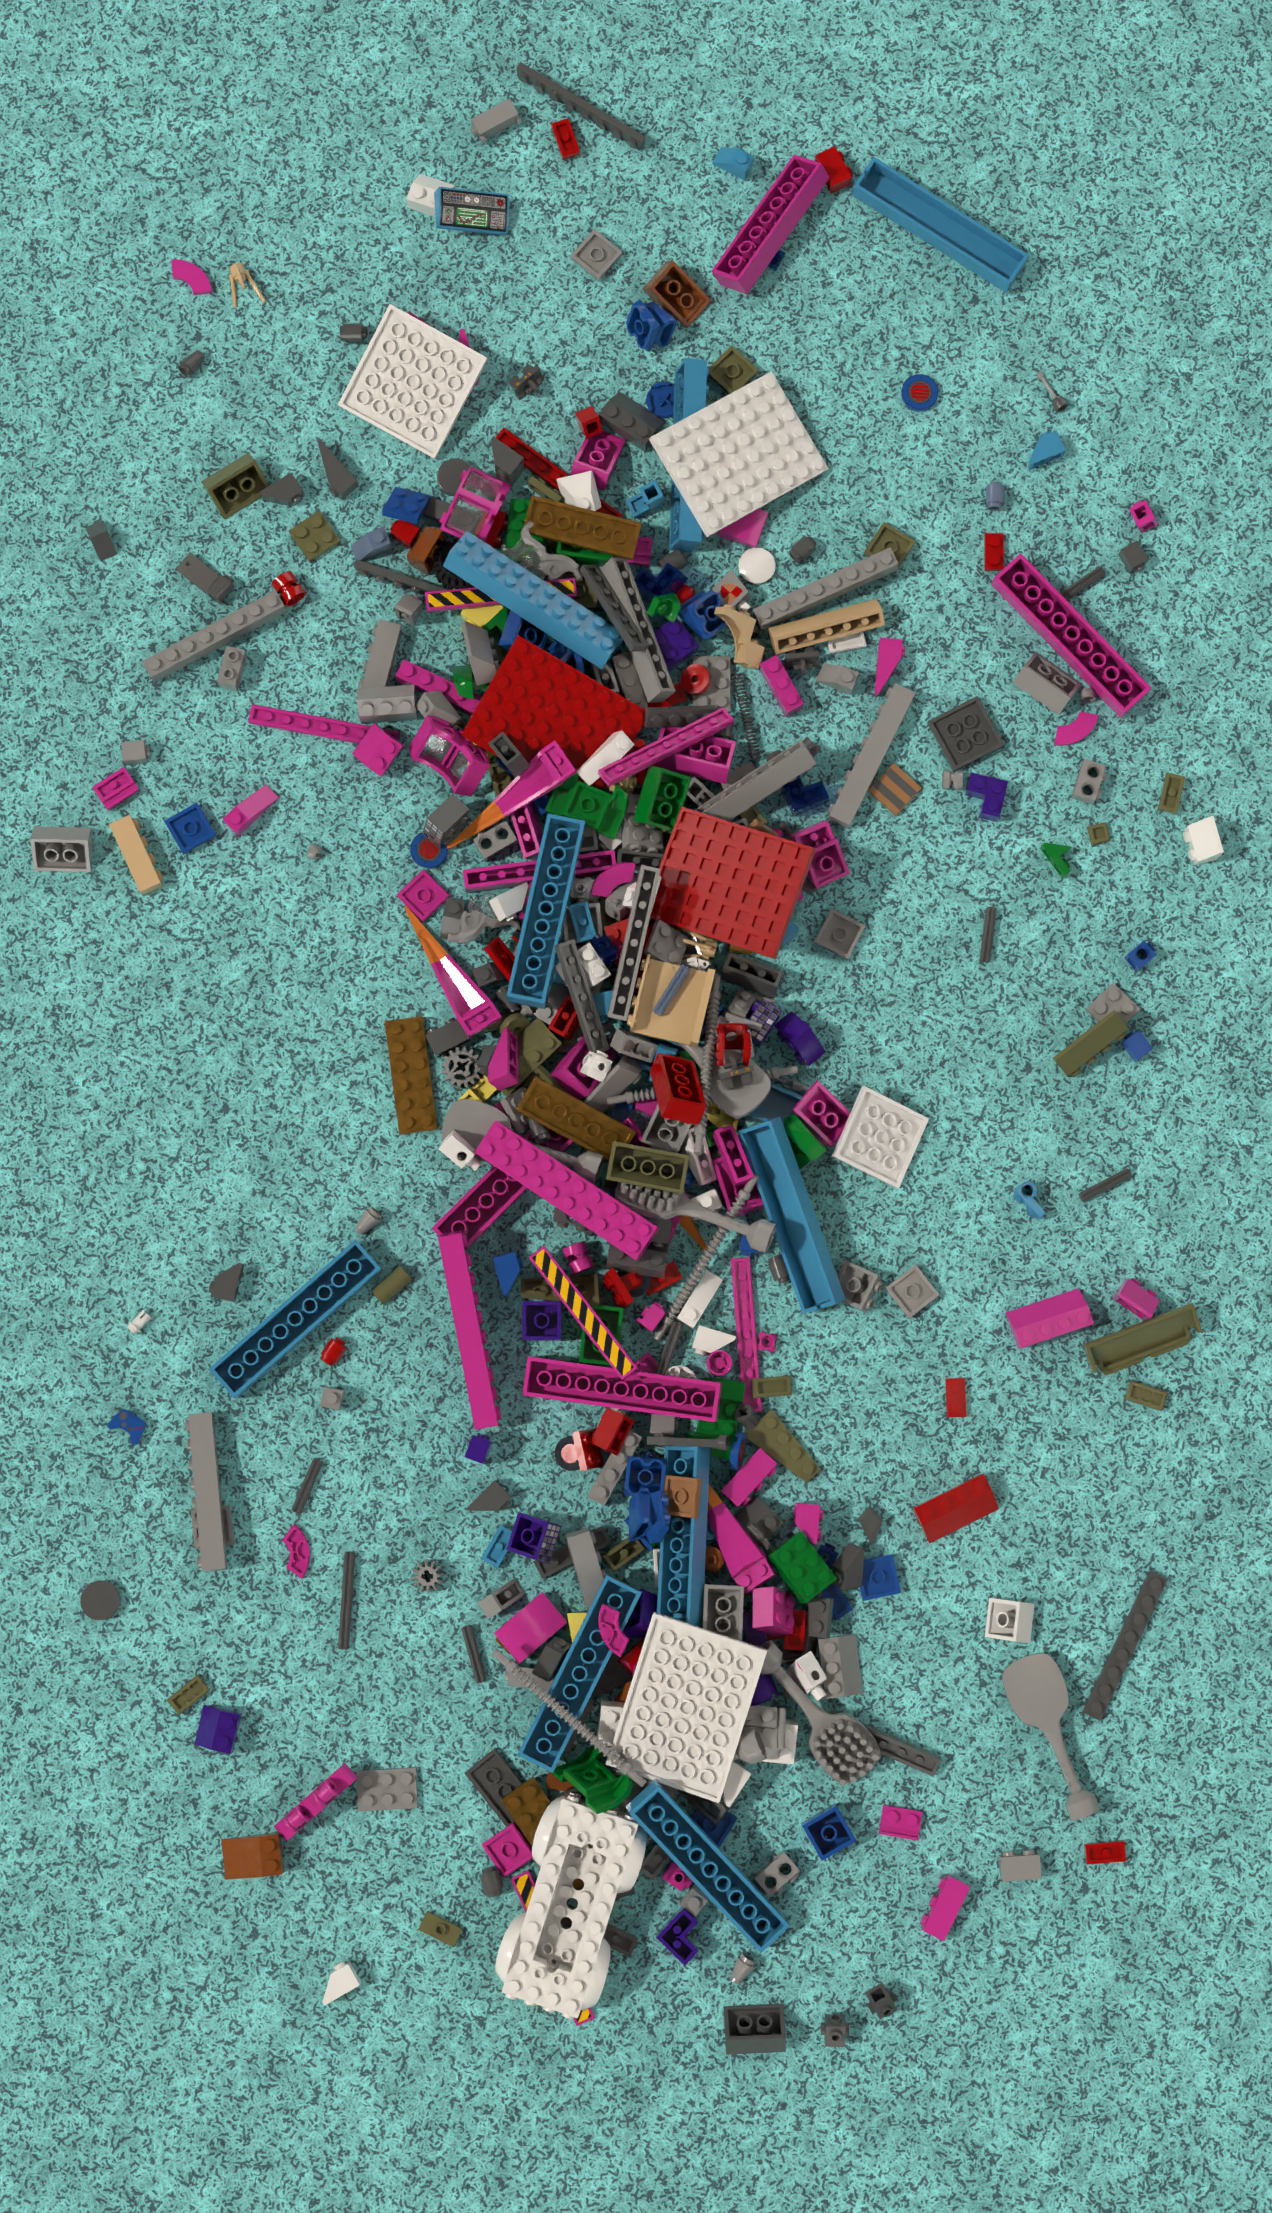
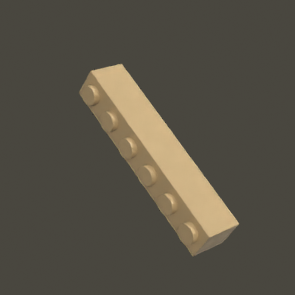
[768,599,885,655]

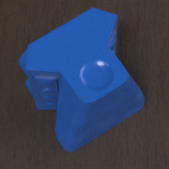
[626,299,677,352]
[678,589,727,640]
[624,1456,667,1496]
[629,1490,670,1544]

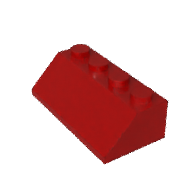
[912,1474,999,1543]

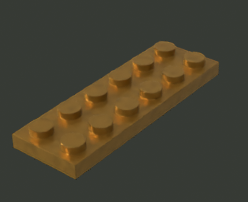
[524,495,642,561]
[384,1016,438,1135]
[516,1076,636,1161]
[501,1776,584,1890]

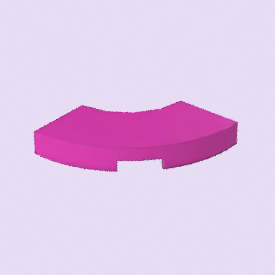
[171,259,212,295]
[1054,711,1098,746]
[590,862,636,897]
[282,1524,310,1579]
[598,1603,629,1657]

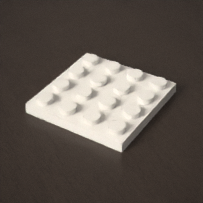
[832,1086,929,1188]

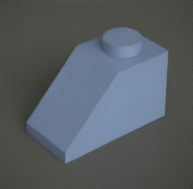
[351,526,392,561]

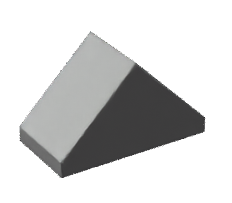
[85,520,118,561]

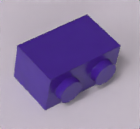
[465,1433,492,1464]

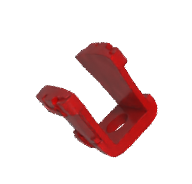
[716,1023,751,1066]

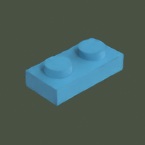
[569,901,597,944]
[481,1525,512,1569]

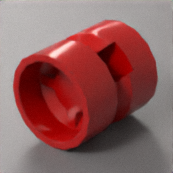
[271,571,306,607]

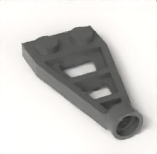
[647,1433,730,1450]

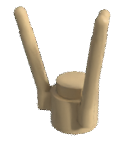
[229,263,266,308]
[681,928,717,960]

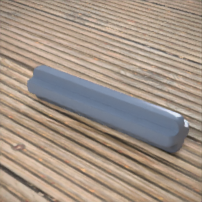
[653,964,690,1016]

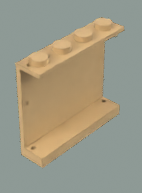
[627,954,716,1048]

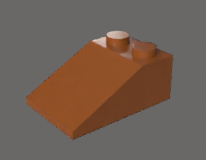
[642,260,711,328]
[221,1832,285,1880]

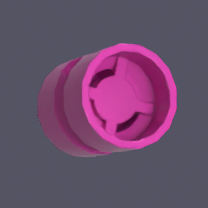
[562,1241,595,1275]
[706,1350,732,1376]

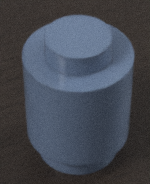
[986,482,1005,511]

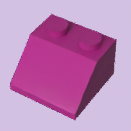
[352,723,405,776]
[1112,1278,1160,1320]

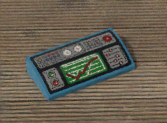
[434,187,509,235]

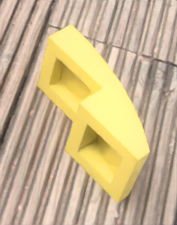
[458,1075,498,1103]
[706,1100,738,1131]

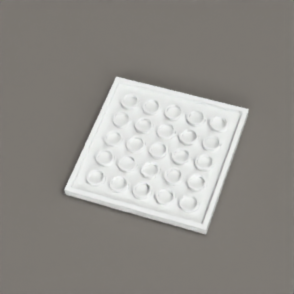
[338,304,488,459]

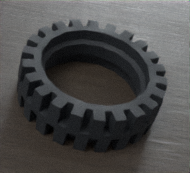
[434,538,474,590]

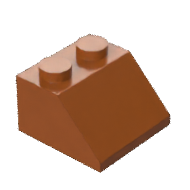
[407,527,447,575]

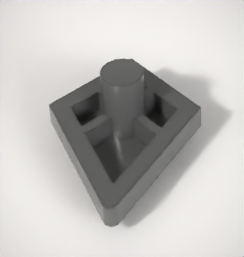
[858,1506,883,1545]

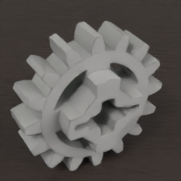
[441,1047,480,1089]

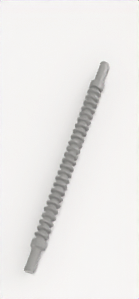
[694,974,721,1155]
[607,1066,798,1105]
[654,1173,759,1342]
[491,1648,647,1787]

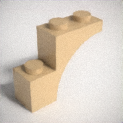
[714,604,765,669]

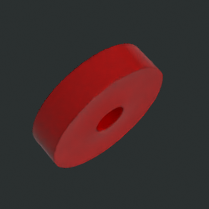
[681,664,711,695]

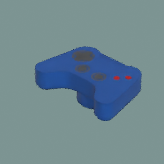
[107,1409,146,1445]

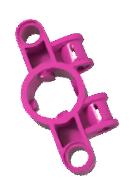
[274,1763,358,1841]

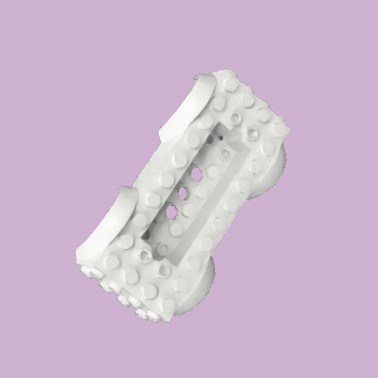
[495,1792,647,2019]

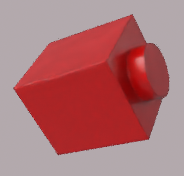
[575,406,603,439]
[390,520,420,549]

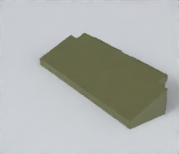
[1084,1303,1202,1375]

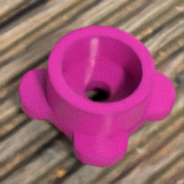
[757,1332,777,1352]

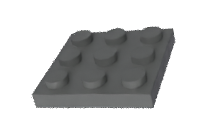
[927,696,1004,772]

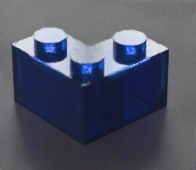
[634,562,688,599]
[781,775,829,817]

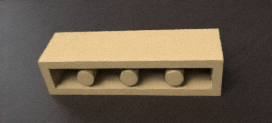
[109,815,164,895]

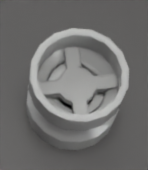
[942,770,963,790]

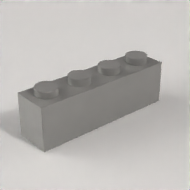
[359,619,402,689]
[587,1431,642,1506]
[565,1528,606,1611]

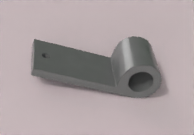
[176,552,235,604]

